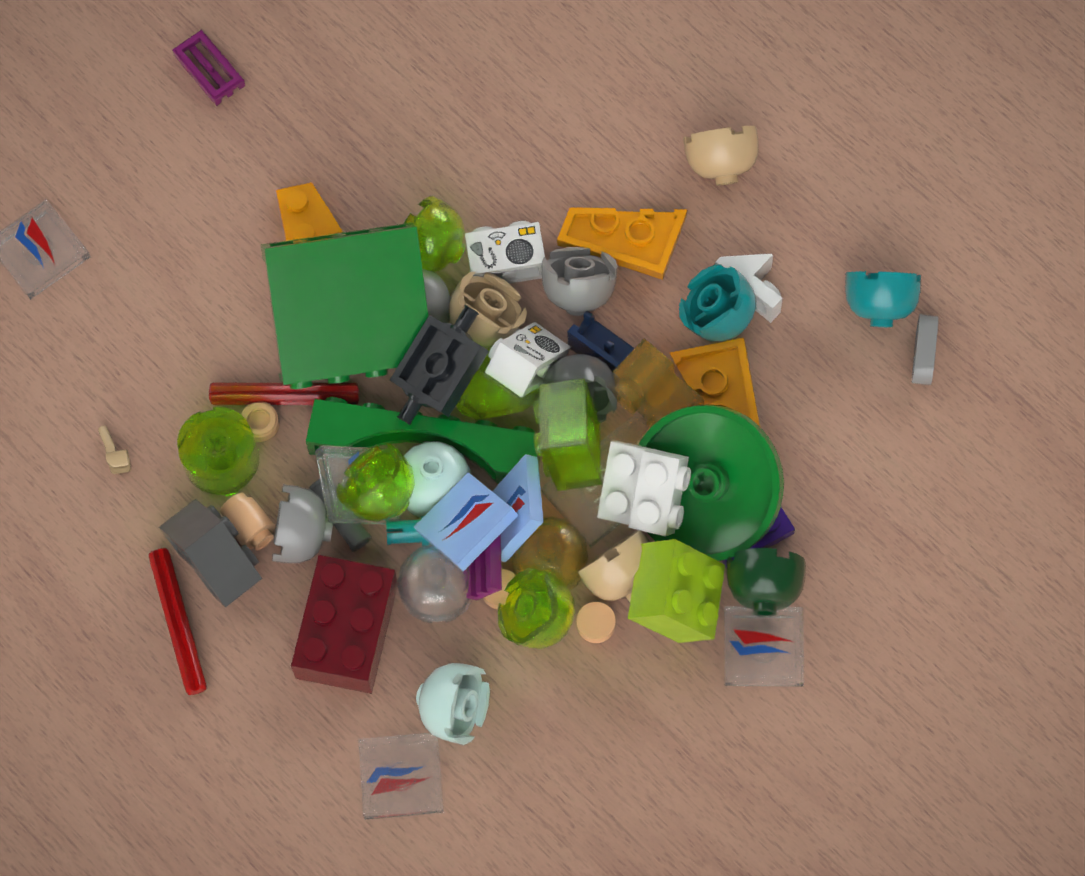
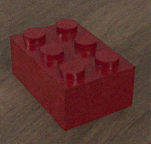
[291,555,398,694]

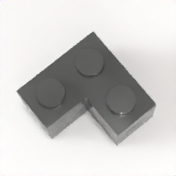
[159,499,263,607]

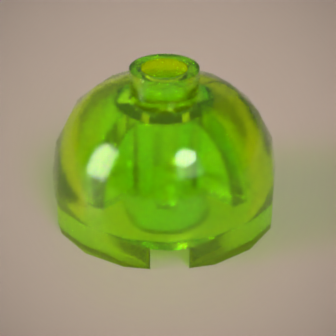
[404,196,466,272]
[336,443,415,522]
[497,568,575,649]

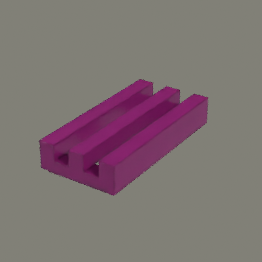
[172,29,245,106]
[465,534,502,601]

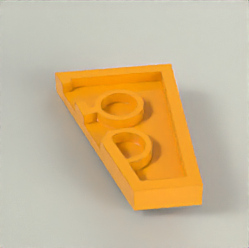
[557,207,688,280]
[670,338,761,427]

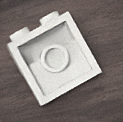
[597,441,691,536]

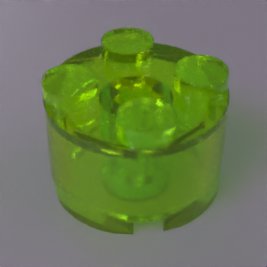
[177,407,260,496]

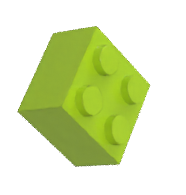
[628,539,725,643]

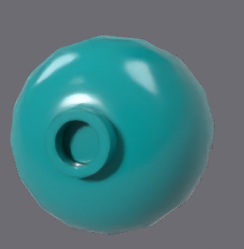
[679,264,756,342]
[845,271,922,328]

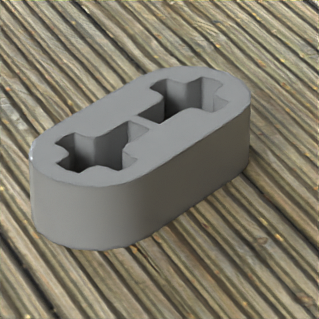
[911,314,938,385]

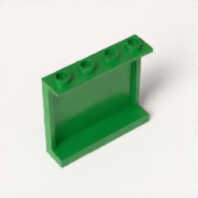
[260,222,429,389]

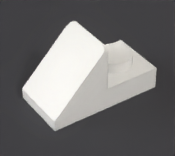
[715,254,783,323]

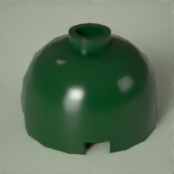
[727,548,806,617]

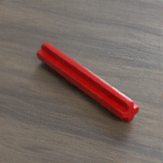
[209,382,359,405]
[148,548,207,695]

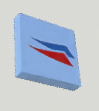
[492,454,543,562]
[414,472,519,571]

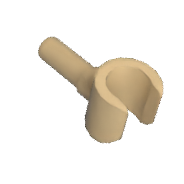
[98,426,131,474]

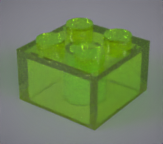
[533,378,602,491]

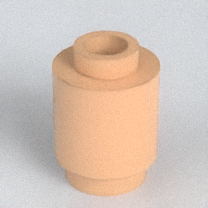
[220,492,276,551]

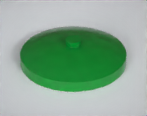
[638,405,784,561]

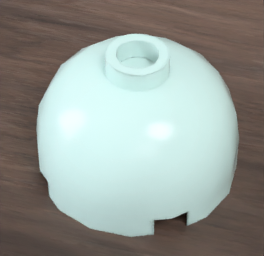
[396,441,471,518]
[416,663,490,745]

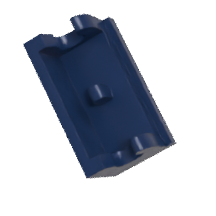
[567,311,651,390]

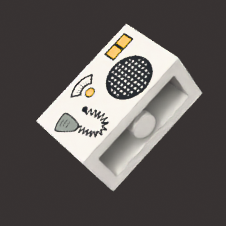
[465,221,545,283]
[485,322,571,398]

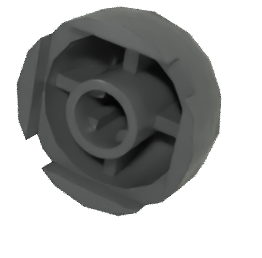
[541,354,617,427]

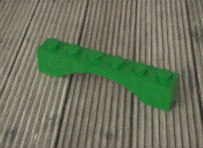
[306,397,542,484]

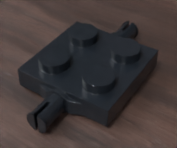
[390,305,489,425]

